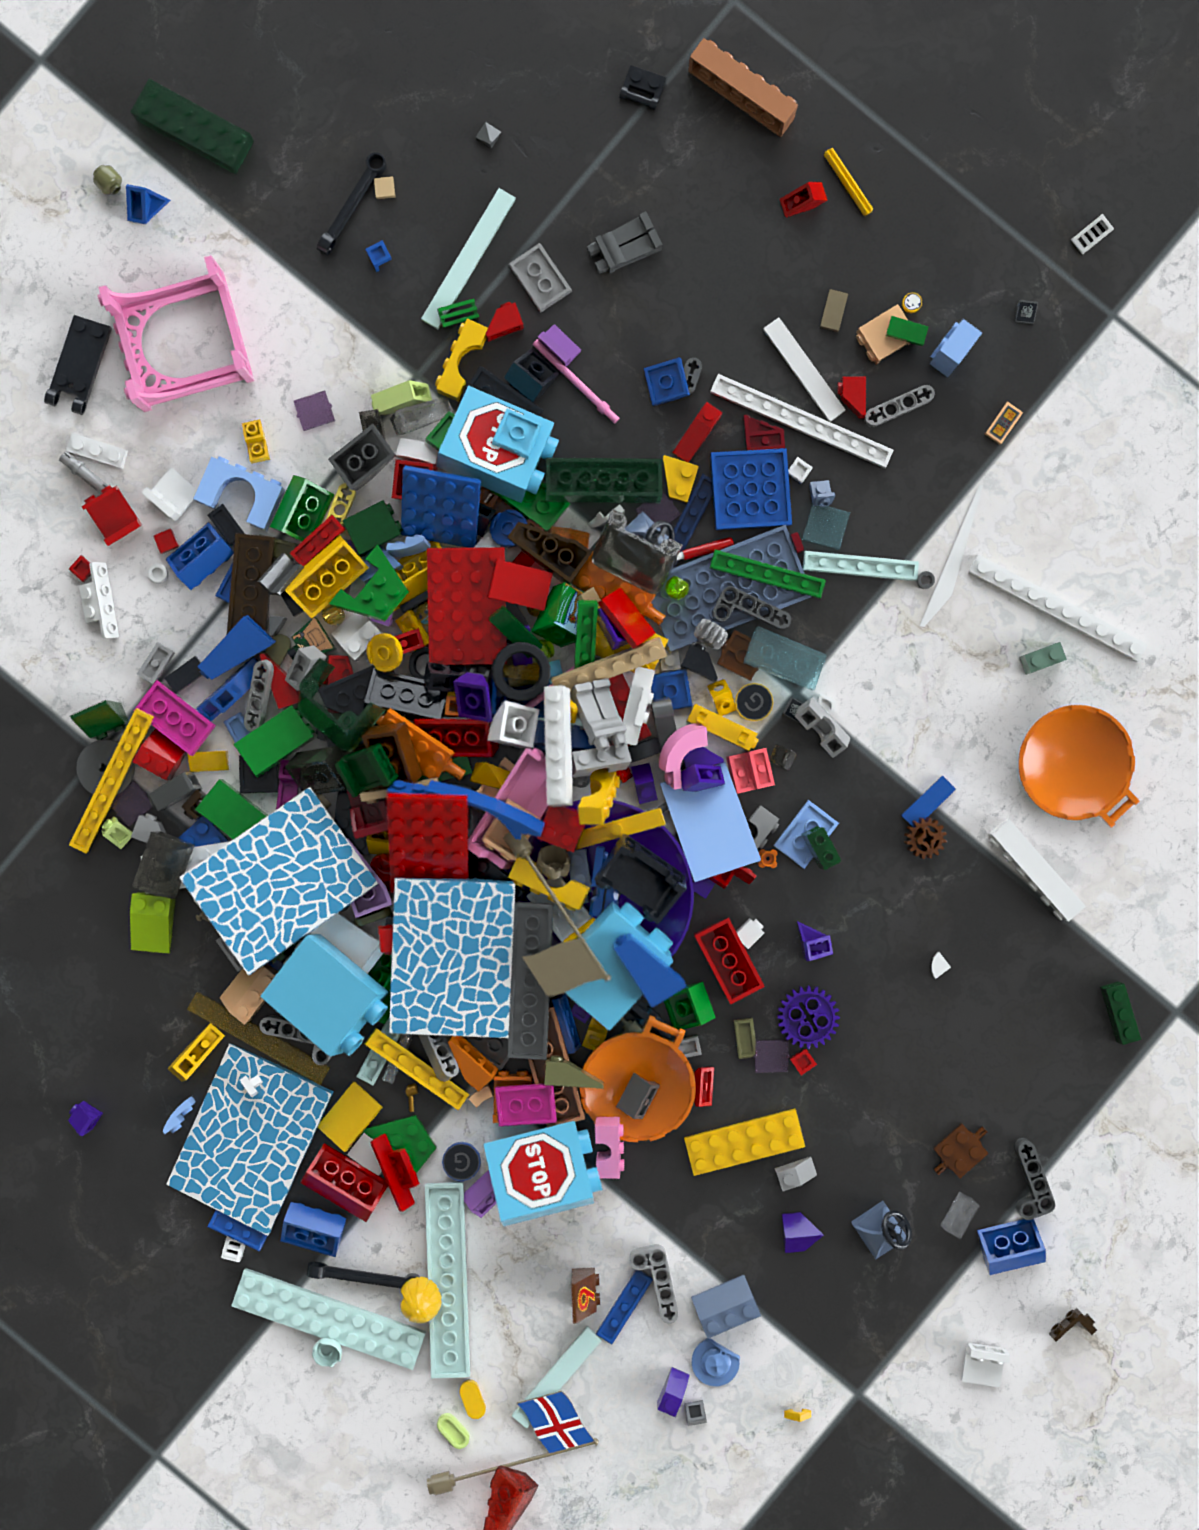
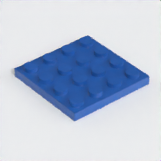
[710,448,792,530]
[401,465,481,548]

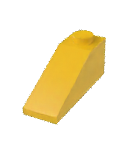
[168,1023,225,1082]

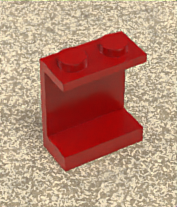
[82,485,142,546]

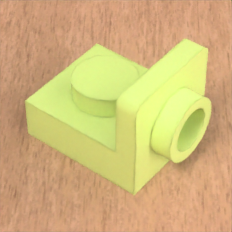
[101,816,132,849]

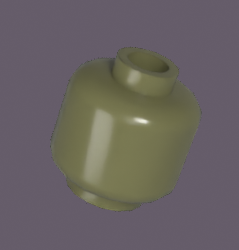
[93,165,122,195]

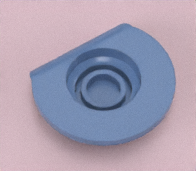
[692,1338,740,1386]

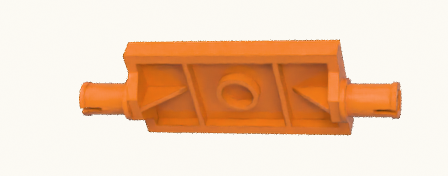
[573,551,666,626]
[364,707,466,781]

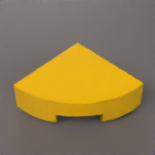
[784,1409,811,1422]

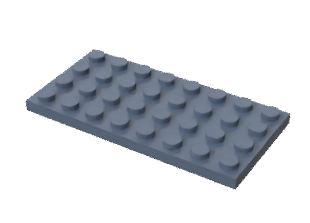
[643,525,811,652]

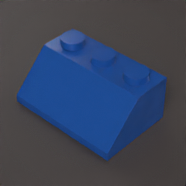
[166,522,234,590]
[280,1202,346,1257]
[977,1219,1046,1275]

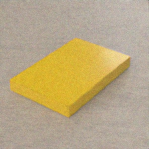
[318,1082,383,1152]

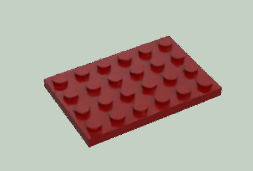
[427,547,507,665]
[387,793,469,893]

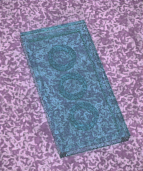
[743,626,827,691]

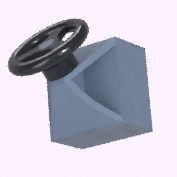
[612,512,675,571]
[851,1201,912,1259]

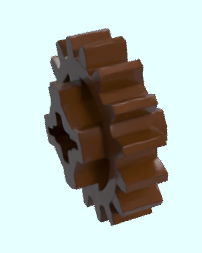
[904,817,947,859]

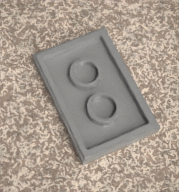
[508,243,572,313]

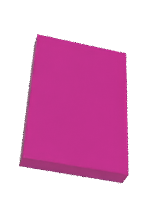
[495,1083,557,1127]

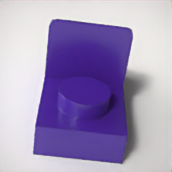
[631,763,658,804]

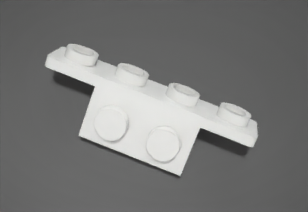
[79,562,119,639]
[623,667,655,746]

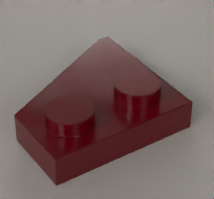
[743,415,785,451]

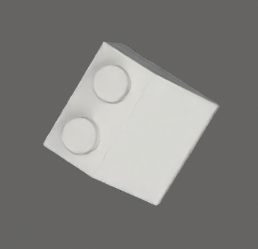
[331,613,382,662]
[488,701,539,748]

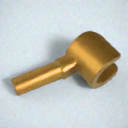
[406,1083,418,1112]

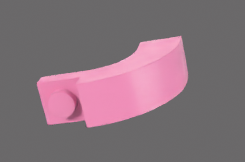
[659,723,708,790]

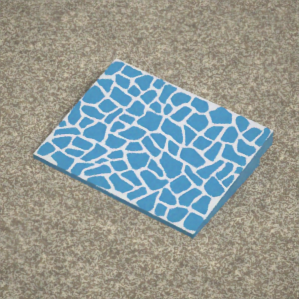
[179,787,378,975]
[389,878,515,1038]
[167,1043,334,1236]

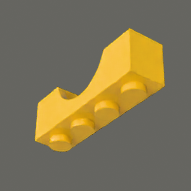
[435,319,488,402]
[578,769,620,825]
[508,857,591,911]

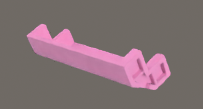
[468,748,549,869]

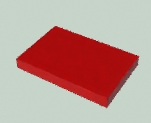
[488,559,553,611]
[598,587,656,649]

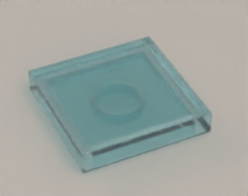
[802,503,850,550]

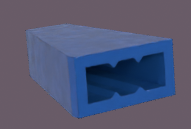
[197,615,276,680]
[613,933,686,1007]

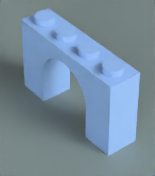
[193,456,285,532]

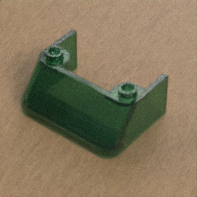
[297,658,385,752]

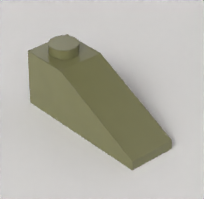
[545,1056,604,1089]

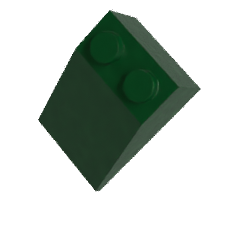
[70,700,129,741]

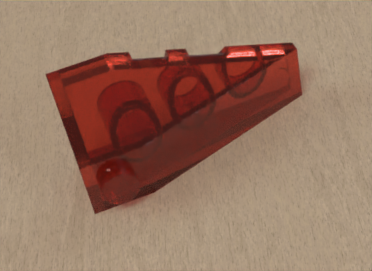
[483,1465,539,1530]

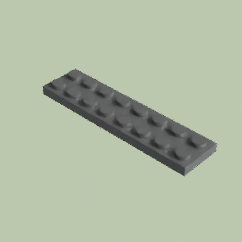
[508,902,553,1060]

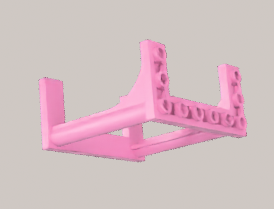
[98,255,254,412]

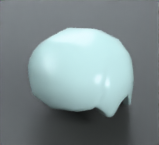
[312,1337,342,1367]

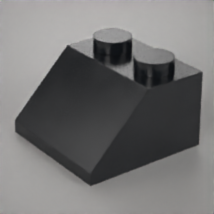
[504,348,561,402]

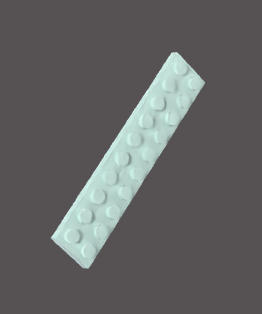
[425,1182,470,1378]
[231,1268,426,1370]

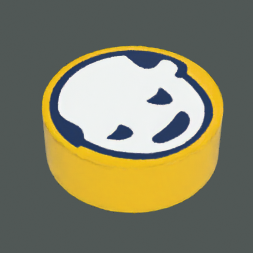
[902,293,922,313]

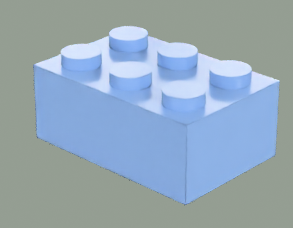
[930,319,982,377]

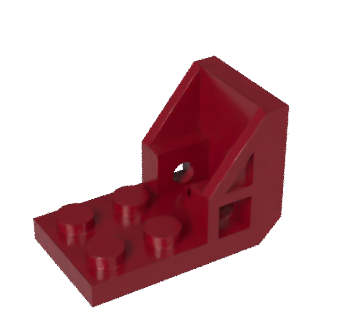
[345,785,388,839]

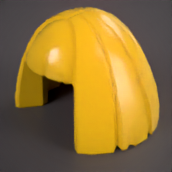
[400,1276,442,1323]

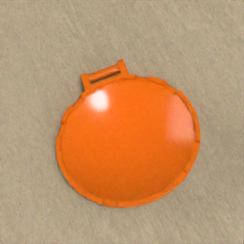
[1018,705,1140,828]
[579,1015,696,1142]

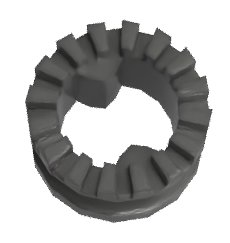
[916,571,935,589]

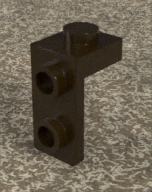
[1049,1308,1097,1342]

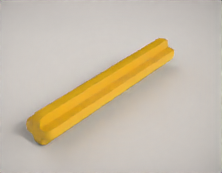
[824,148,873,216]

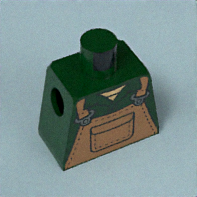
[287,617,336,660]

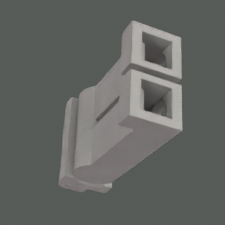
[570,678,627,752]

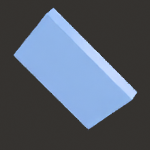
[773,800,839,869]

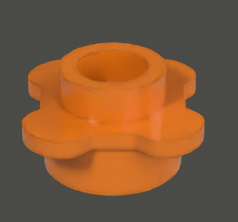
[758,849,778,868]

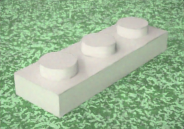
[66,433,128,469]

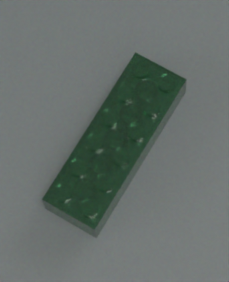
[131,79,254,174]
[545,458,663,503]

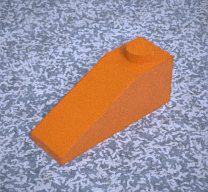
[448,1036,498,1092]

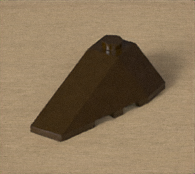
[507,522,592,584]

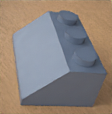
[691,1274,761,1339]

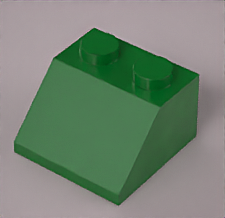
[664,982,716,1029]

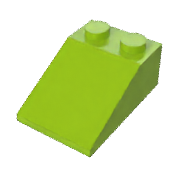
[130,893,176,954]

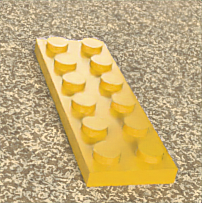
[684,1108,805,1176]

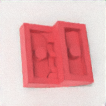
[726,748,775,794]

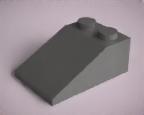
[328,424,396,491]

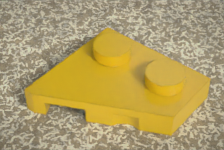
[663,455,699,503]

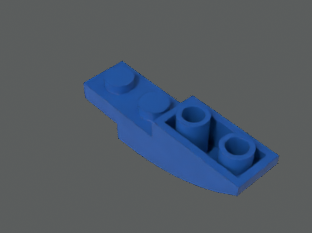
[196,656,265,721]

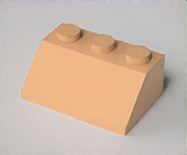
[220,963,278,1025]

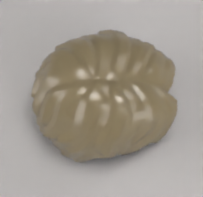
[536,844,571,880]

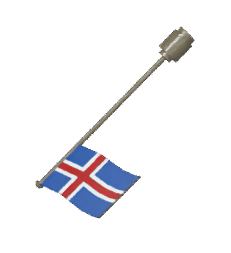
[427,1391,599,1496]

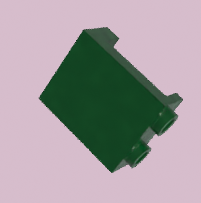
[342,500,403,557]
[335,743,398,798]
[801,825,841,870]

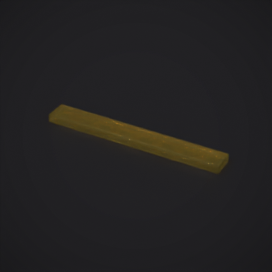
[187,992,331,1085]

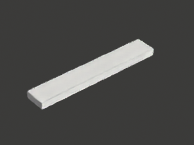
[763,318,845,422]

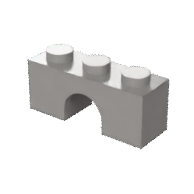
[795,696,850,758]
[571,743,632,778]
[748,805,779,849]

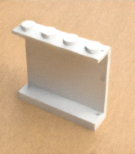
[283,912,383,974]

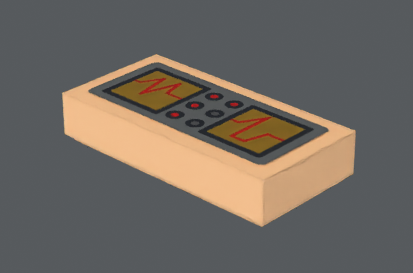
[985,402,1023,445]

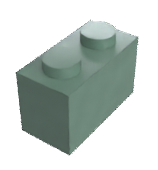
[1019,642,1067,674]

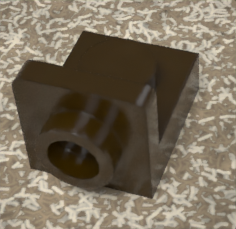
[182,790,206,820]

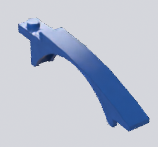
[387,780,545,840]

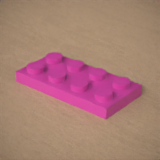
[133,680,216,756]

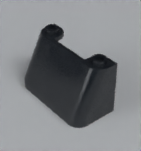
[594,834,686,924]

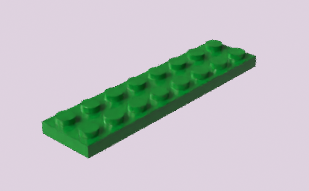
[425,411,570,532]

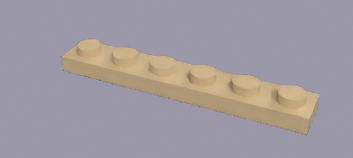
[551,637,667,691]

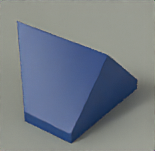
[126,184,171,224]

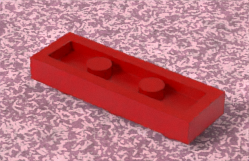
[290,515,346,567]

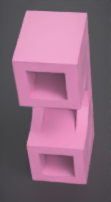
[595,1117,624,1179]

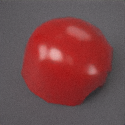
[370,853,390,882]

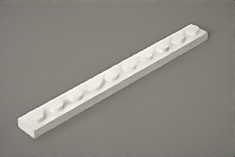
[710,374,893,469]
[969,555,1148,662]

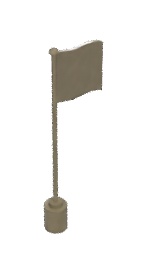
[503,832,611,996]

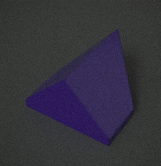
[797,921,833,961]
[782,1212,824,1253]

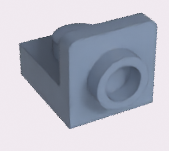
[809,480,835,507]

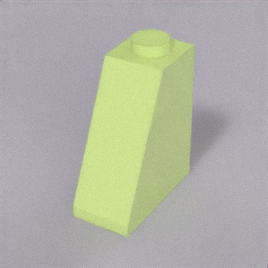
[371,380,433,415]

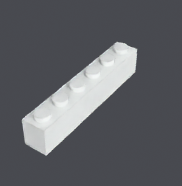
[544,685,573,807]
[988,819,1086,922]

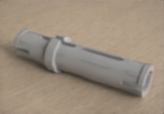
[59,451,108,494]

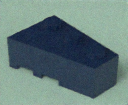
[533,720,596,753]

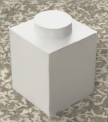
[736,918,764,949]

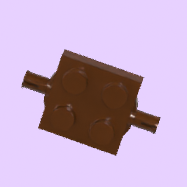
[717,630,773,681]
[933,1123,989,1179]

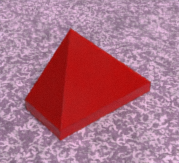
[694,1067,714,1107]

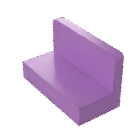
[538,325,581,367]
[464,1170,497,1218]

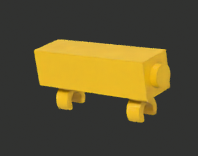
[686,704,759,751]

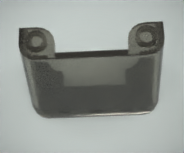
[592,509,683,594]

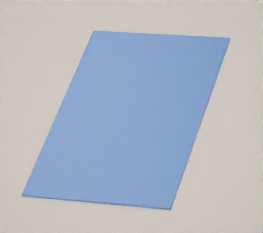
[660,762,761,882]

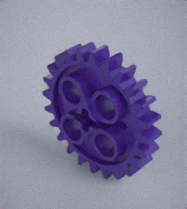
[777,985,840,1049]

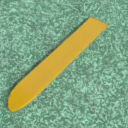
[567,807,666,852]

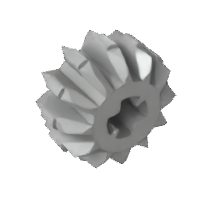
[694,619,728,649]

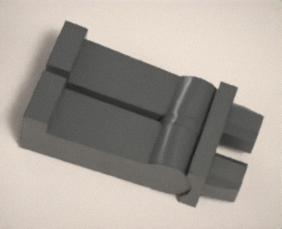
[587,211,663,274]

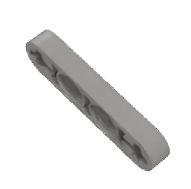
[864,385,935,427]
[244,660,274,732]

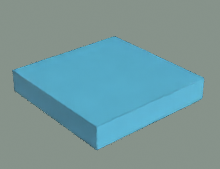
[492,408,543,459]

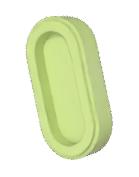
[437,1413,470,1449]

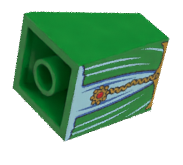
[531,582,584,648]

